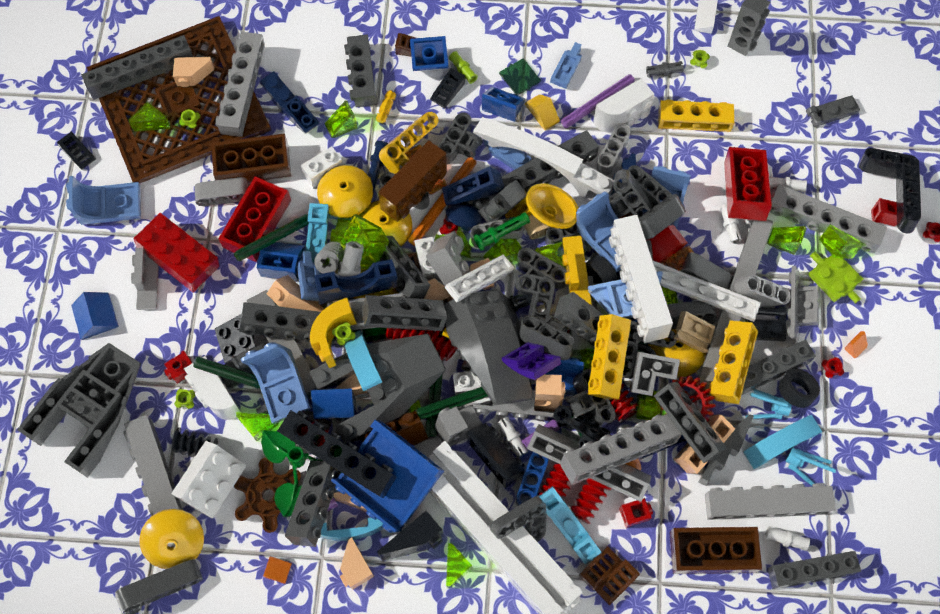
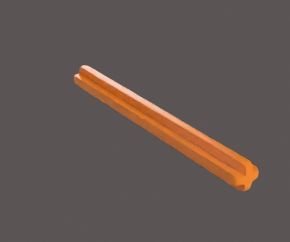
[408,157,477,246]

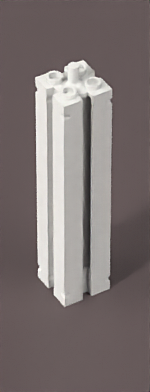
[428,441,583,614]

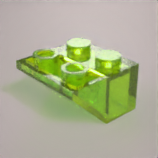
[339,214,389,269]

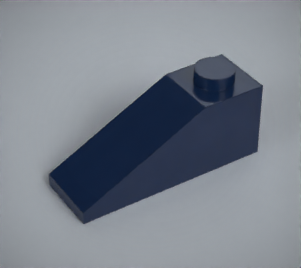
[442,166,504,206]

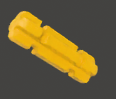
[376,90,396,124]

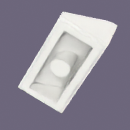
[694,0,718,34]

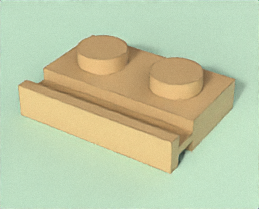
[674,311,715,353]

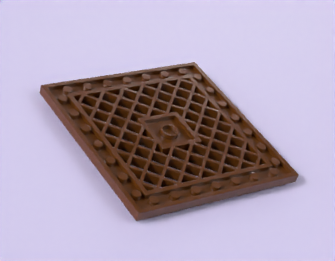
[86,16,271,184]

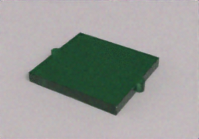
[499,58,541,95]

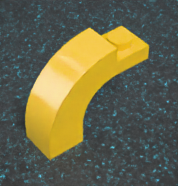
[310,298,357,368]

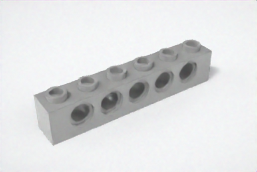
[216,32,265,137]
[770,184,887,253]
[560,414,682,485]

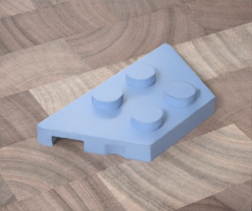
[588,271,663,319]

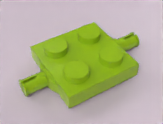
[808,251,863,304]

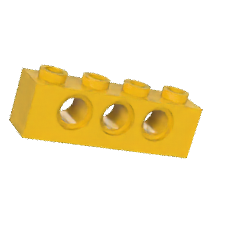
[658,99,734,132]
[588,314,631,399]
[709,320,758,404]

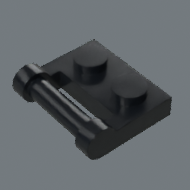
[745,306,787,342]

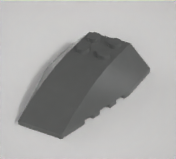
[444,290,533,405]

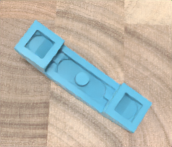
[306,203,329,274]
[344,330,382,391]
[743,415,823,469]
[539,486,602,565]
[320,518,384,541]

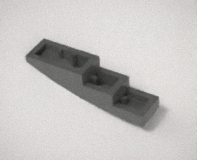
[698,414,754,486]

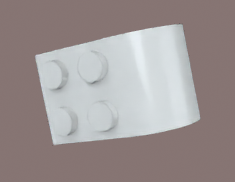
[593,78,655,133]
[184,356,243,420]

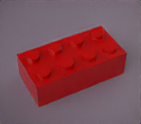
[724,147,772,221]
[218,177,291,262]
[133,213,220,293]

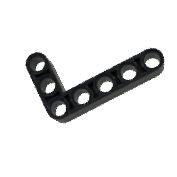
[859,148,921,234]

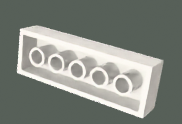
[609,215,673,343]

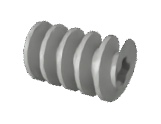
[314,242,345,274]

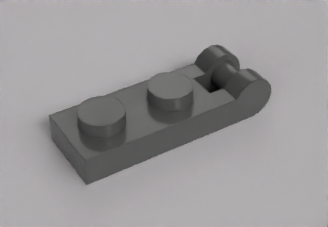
[806,95,860,127]

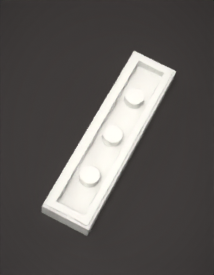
[445,254,515,302]

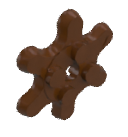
[234,457,301,533]

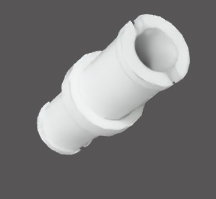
[769,176,807,192]
[719,204,742,243]
[497,417,529,458]
[765,526,810,551]

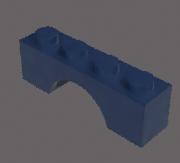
[314,259,397,304]

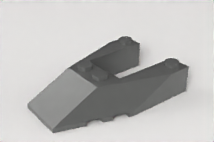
[309,334,446,444]
[17,343,141,478]

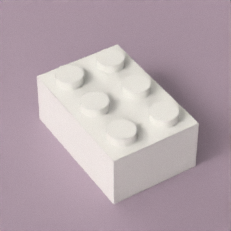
[171,441,247,519]

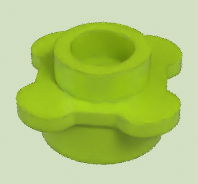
[690,50,710,69]
[179,110,200,129]
[332,322,356,346]
[174,389,196,409]

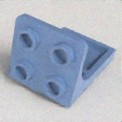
[642,166,691,238]
[66,176,141,225]
[576,191,621,272]
[241,342,311,424]

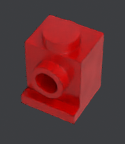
[871,198,897,227]
[164,350,193,384]
[619,498,653,528]

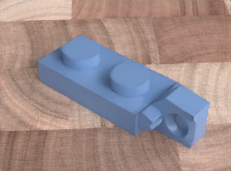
[550,42,582,89]
[484,139,532,170]
[297,251,319,301]

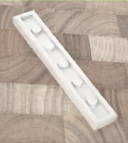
[653,261,761,322]

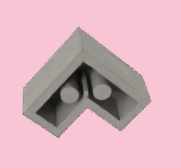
[426,231,470,286]
[629,352,680,396]
[434,405,482,447]

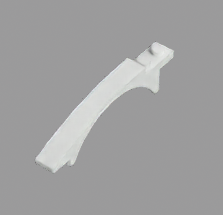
[473,117,614,198]

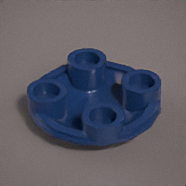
[445,202,482,231]

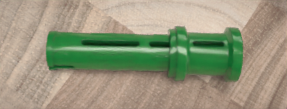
[473,212,530,251]

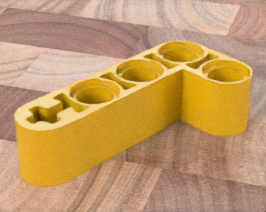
[379,112,439,174]

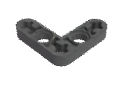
[622,321,677,378]
[490,496,546,542]

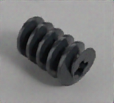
[172,427,218,457]

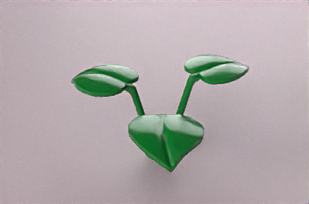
[261,430,342,518]

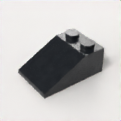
[377,510,444,561]

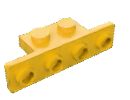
[562,236,592,305]

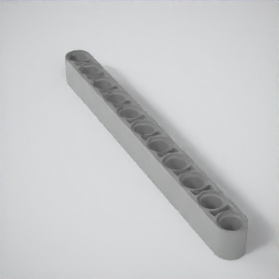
[691,219,773,403]

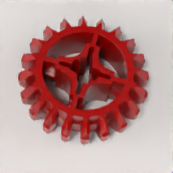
[661,376,716,422]

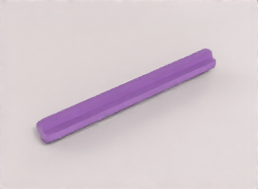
[561,74,635,128]

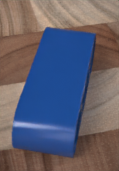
[516,452,548,506]

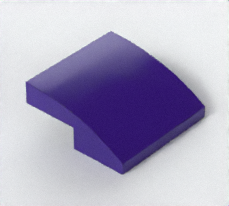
[502,342,561,380]

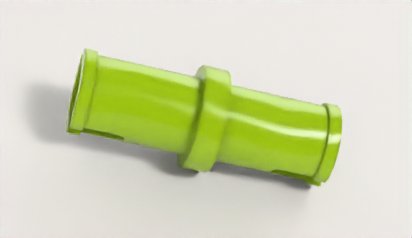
[449,51,478,84]

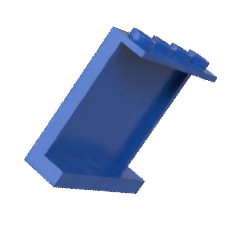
[331,420,445,533]

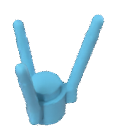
[745,389,792,419]
[785,447,836,486]

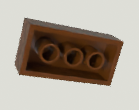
[211,133,292,182]
[378,140,447,222]
[670,527,762,574]

